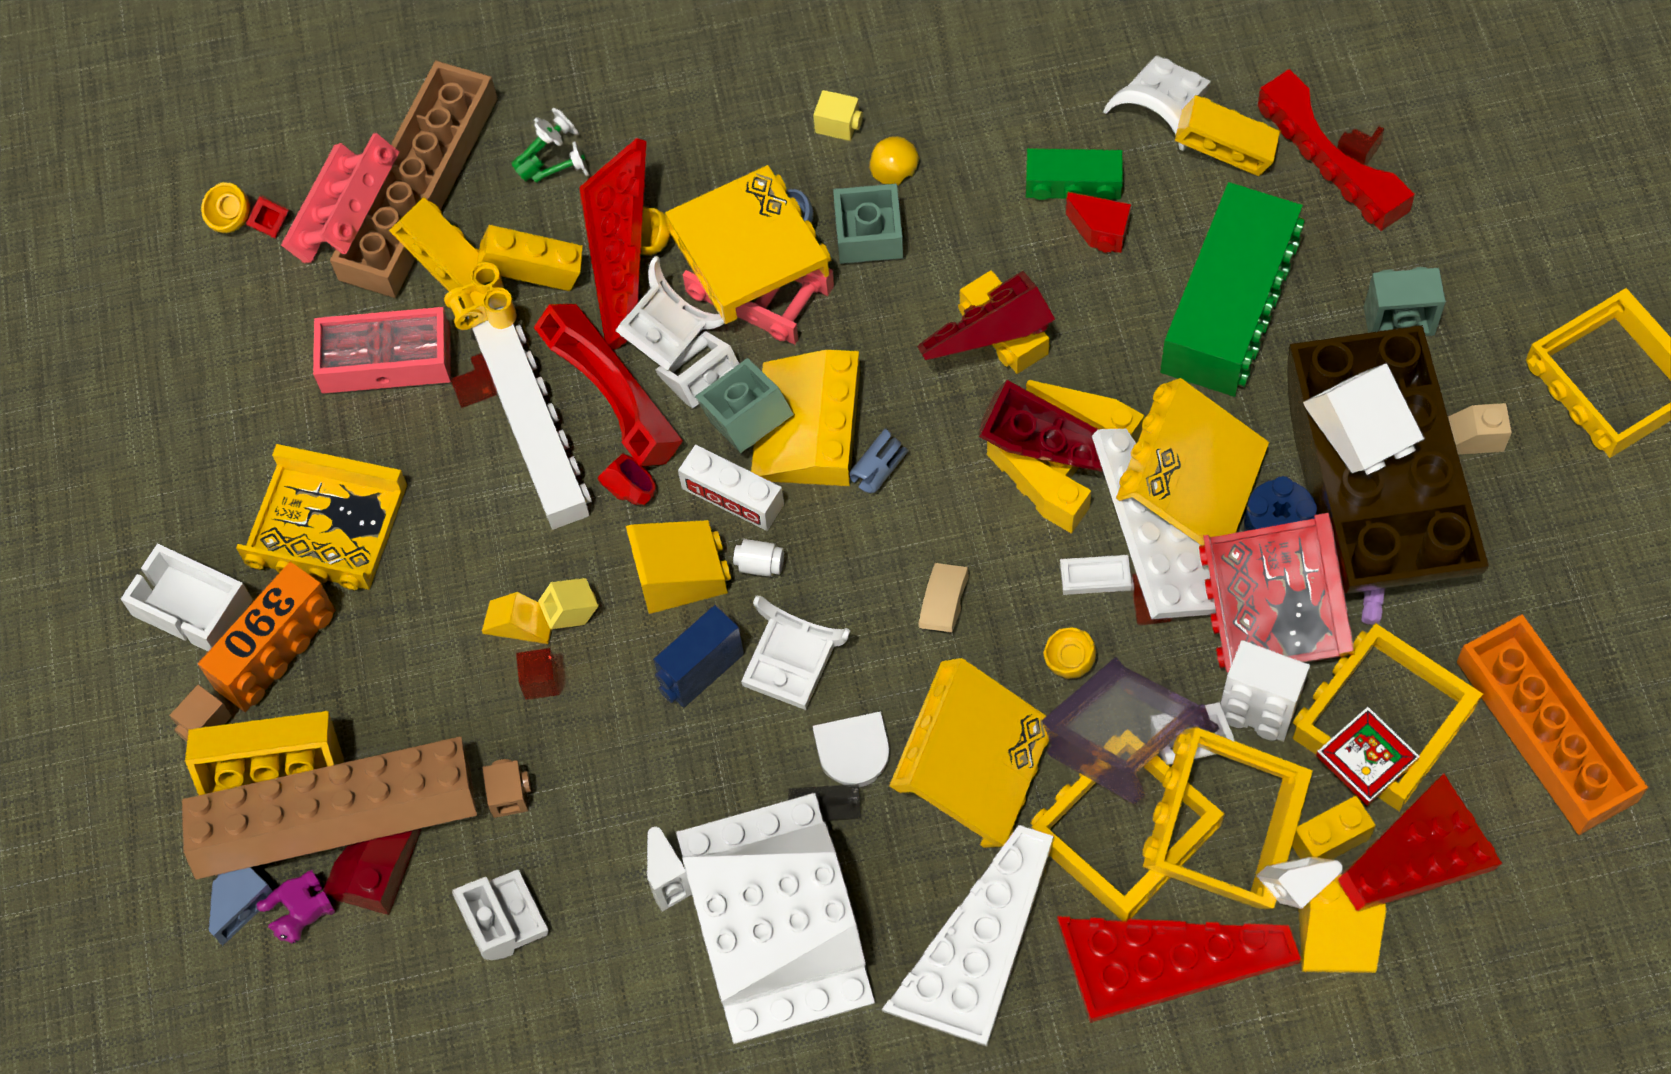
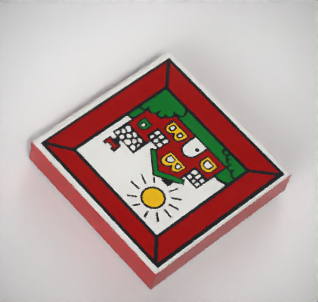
[1316,707,1420,806]

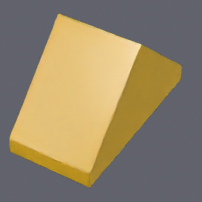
[482,592,552,644]

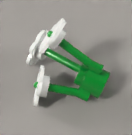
[511,108,589,183]

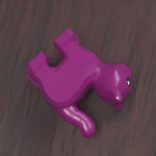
[256,870,336,944]

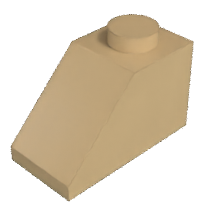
[1448,403,1512,455]

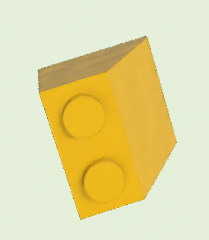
[626,520,731,614]
[1299,874,1386,973]

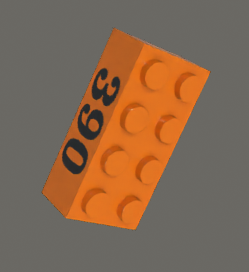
[198,561,335,713]

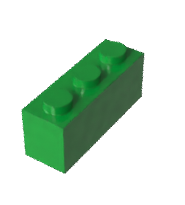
[1026,148,1122,200]

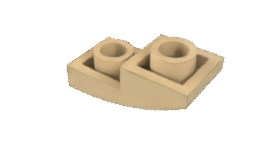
[919,563,969,632]

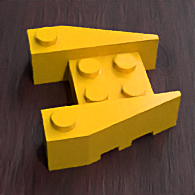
[987,380,1145,534]

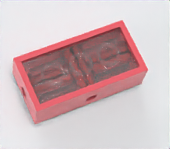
[313,307,451,394]

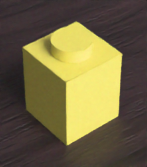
[813,90,863,141]
[538,578,598,629]

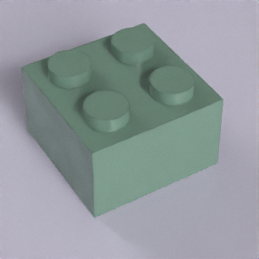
[833,184,903,264]
[1364,267,1446,336]
[695,358,794,453]

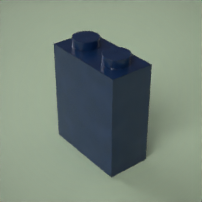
[653,605,744,708]

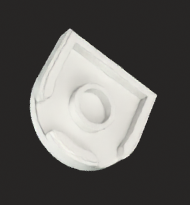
[813,711,889,788]

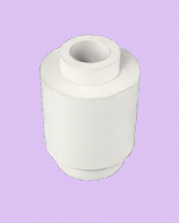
[733,539,784,577]

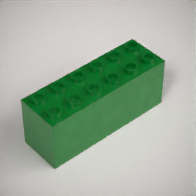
[1160,182,1306,397]

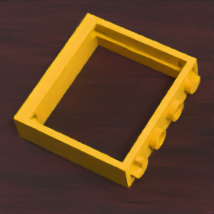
[1525,288,1671,458]
[1293,623,1483,811]
[1142,727,1313,909]
[1031,731,1224,921]

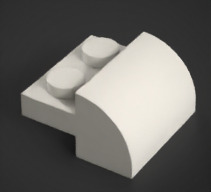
[453,870,548,960]

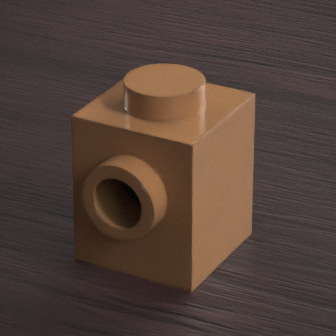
[169,685,231,742]
[483,759,531,818]

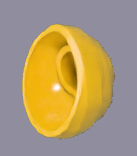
[201,182,250,233]

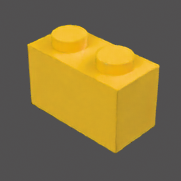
[1292,796,1376,860]

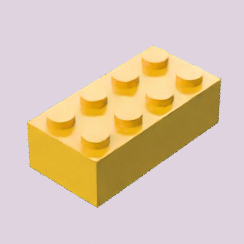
[185,711,344,795]

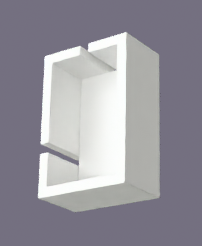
[121,543,253,651]
[1220,640,1310,742]

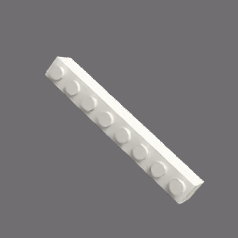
[467,307,592,530]

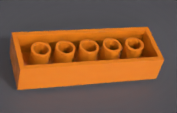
[1457,614,1648,835]

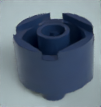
[1244,476,1317,531]

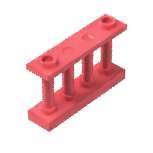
[281,133,399,263]
[683,268,834,345]

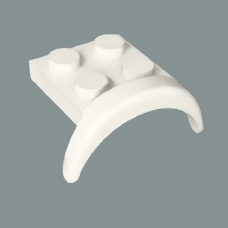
[1103,55,1211,151]
[616,256,724,371]
[741,596,850,710]

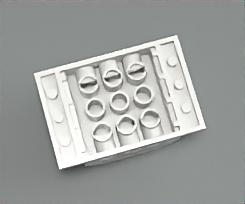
[676,793,875,1044]

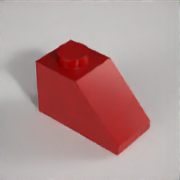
[1066,192,1131,253]

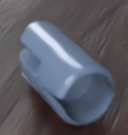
[849,429,909,493]

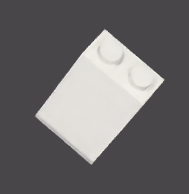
[1303,363,1424,474]

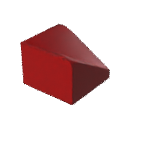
[246,194,289,238]

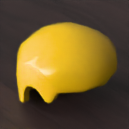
[869,136,919,185]
[640,206,670,255]
[1043,627,1096,679]

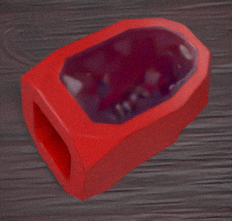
[597,453,655,505]

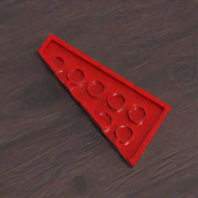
[579,138,647,350]
[1337,773,1502,912]
[1057,916,1301,1023]

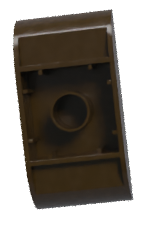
[1287,325,1489,594]

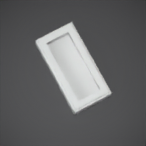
[1060,555,1132,595]

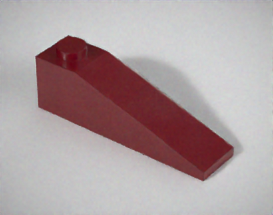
[917,271,1055,360]
[979,380,1103,472]
[323,828,422,915]

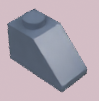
[209,867,273,946]

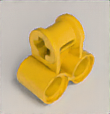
[444,262,517,330]

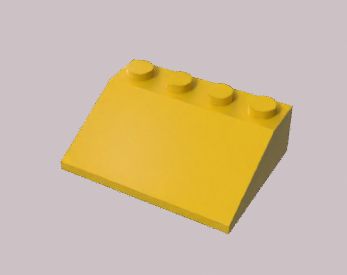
[751,350,860,486]

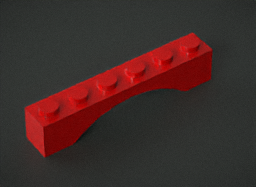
[1257,69,1415,231]
[533,304,683,466]

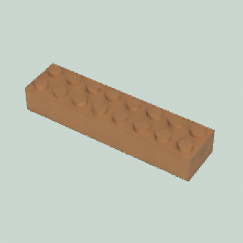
[330,61,497,298]
[182,737,477,880]

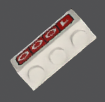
[678,445,784,531]

